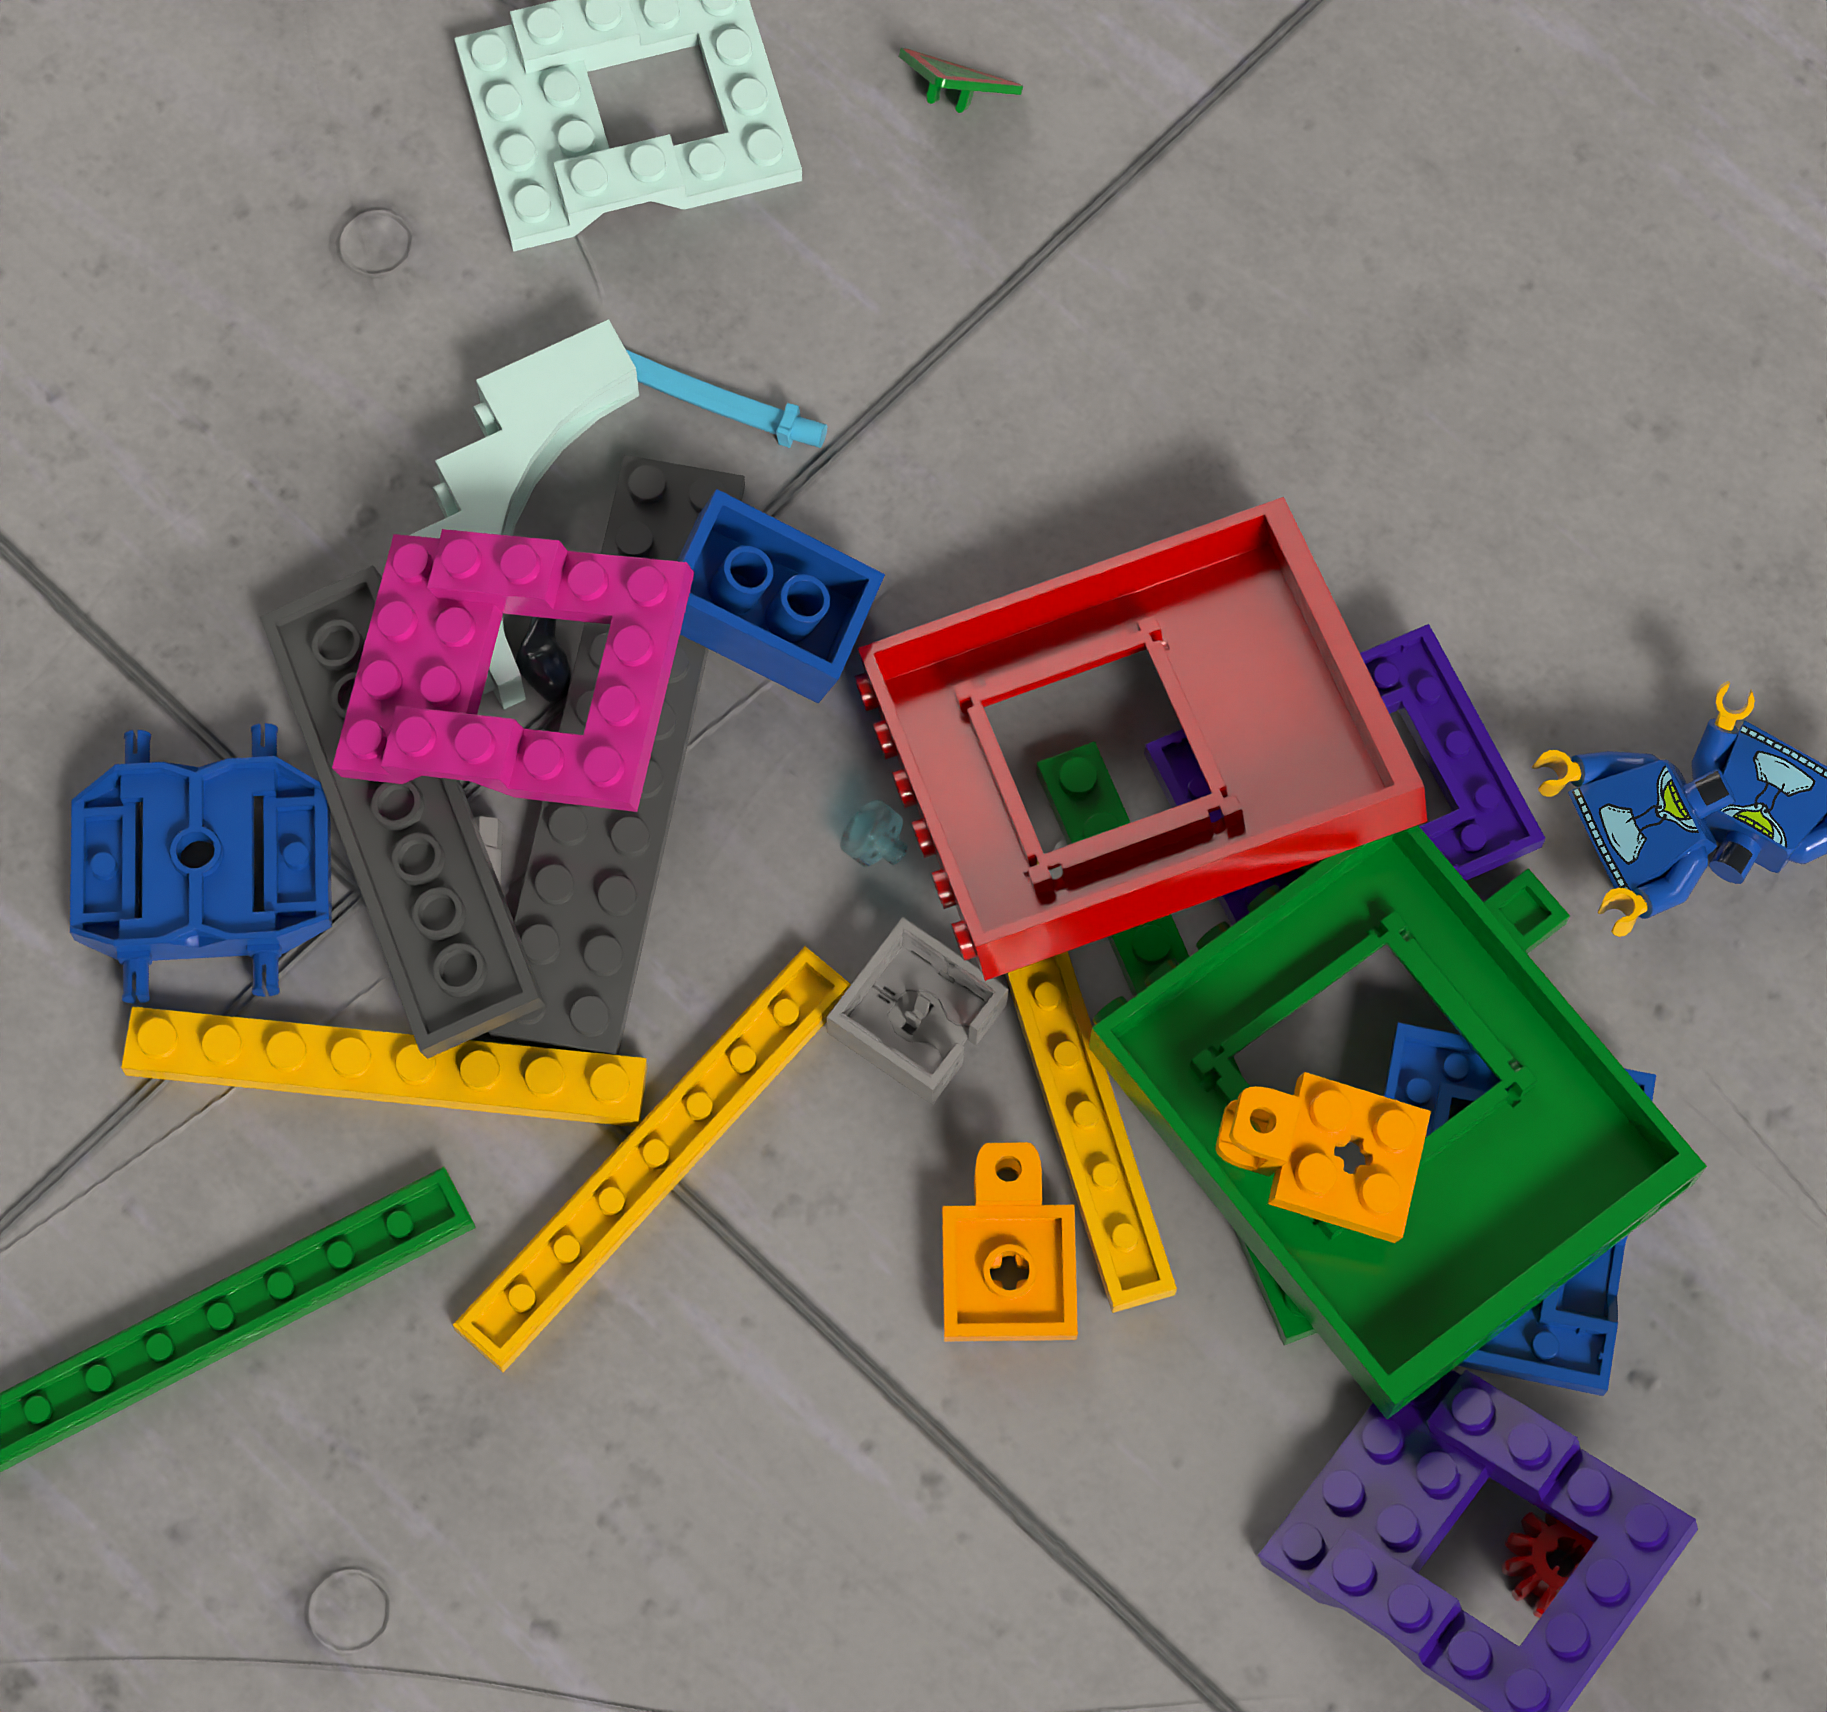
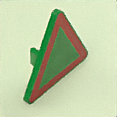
[898,48,1023,113]

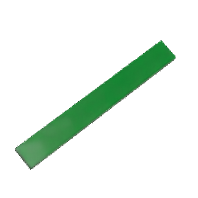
[0,1166,476,1472]

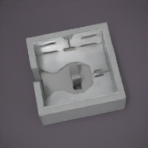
[827,917,1009,1105]

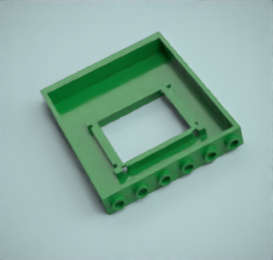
[1089,825,1707,1419]

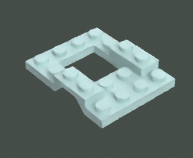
[454,0,802,252]

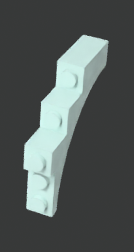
[410,319,639,710]

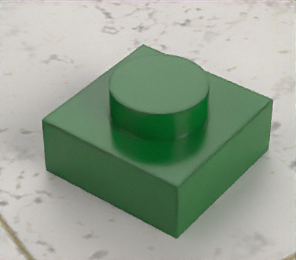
[1484,868,1570,954]

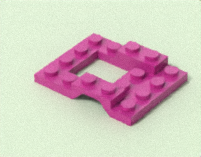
[332,529,694,812]

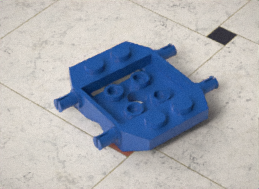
[70,723,332,1004]

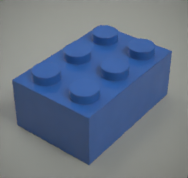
[677,489,885,703]

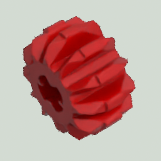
[1502,1512,1594,1618]

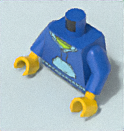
[1691,681,1827,884]
[1532,750,1736,937]

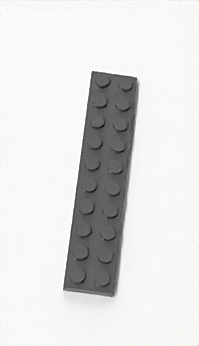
[489,455,745,1055]

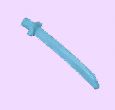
[626,350,828,448]

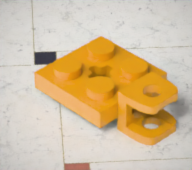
[1215,1072,1431,1243]
[942,1142,1078,1342]

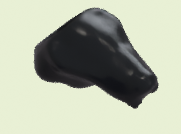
[515,616,571,702]

